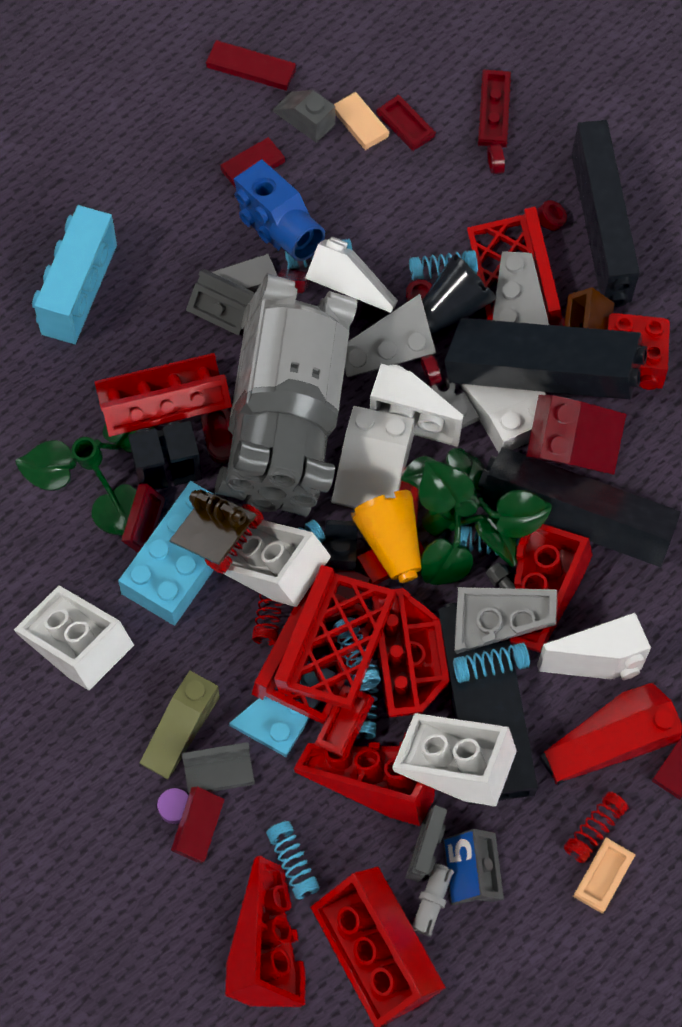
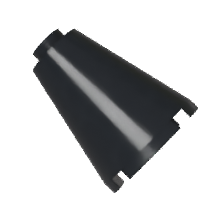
[422,254,497,337]

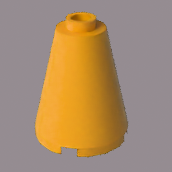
[351,490,422,583]

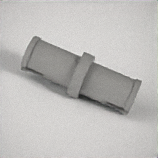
[412,864,454,937]

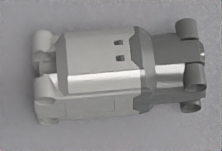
[215,273,357,517]

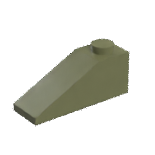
[140,671,220,780]

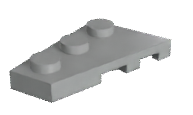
[455,587,557,654]

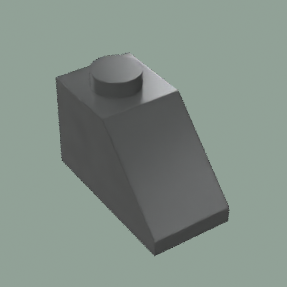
[273,90,335,143]

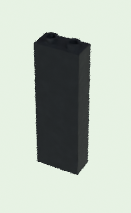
[571,120,640,307]
[445,318,647,400]
[478,447,681,567]
[437,603,538,805]

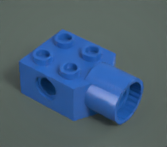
[234,159,325,261]

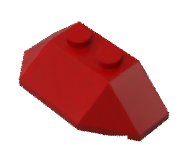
[371,588,450,718]

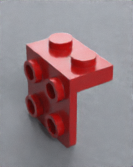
[608,313,670,390]

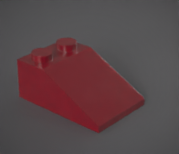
[526,395,626,475]

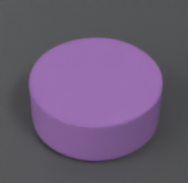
[157,788,188,824]

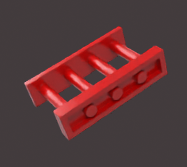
[94,353,232,437]

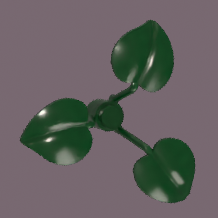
[15,423,155,536]
[401,448,519,568]
[418,460,552,585]

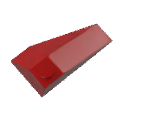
[510,524,593,653]
[294,742,436,826]
[225,856,306,1007]

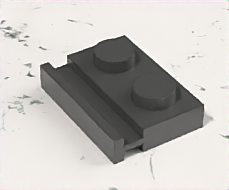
[186,269,255,336]
[405,805,447,882]

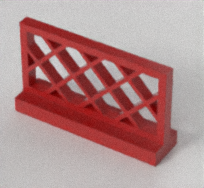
[467,206,562,320]
[274,565,397,710]
[251,582,372,725]

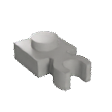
[432,378,479,428]

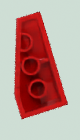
[544,683,682,784]

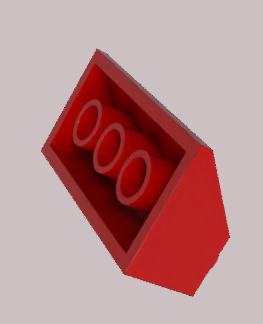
[310,866,446,1027]

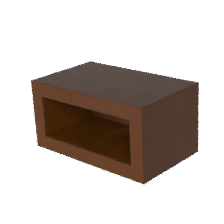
[565,287,614,330]

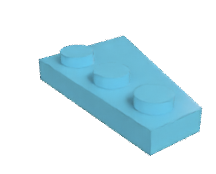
[229,661,336,757]

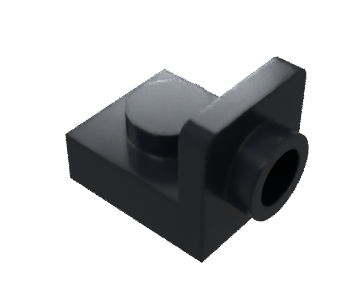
[325,520,358,571]

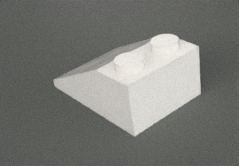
[305,237,398,313]
[370,364,464,447]
[460,384,546,453]
[331,406,414,508]
[222,520,331,607]
[14,586,134,691]
[537,613,651,680]
[392,713,517,806]

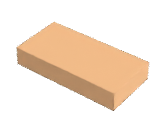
[334,92,389,150]
[573,838,636,914]

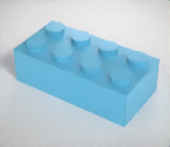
[32,205,117,344]
[118,481,214,626]

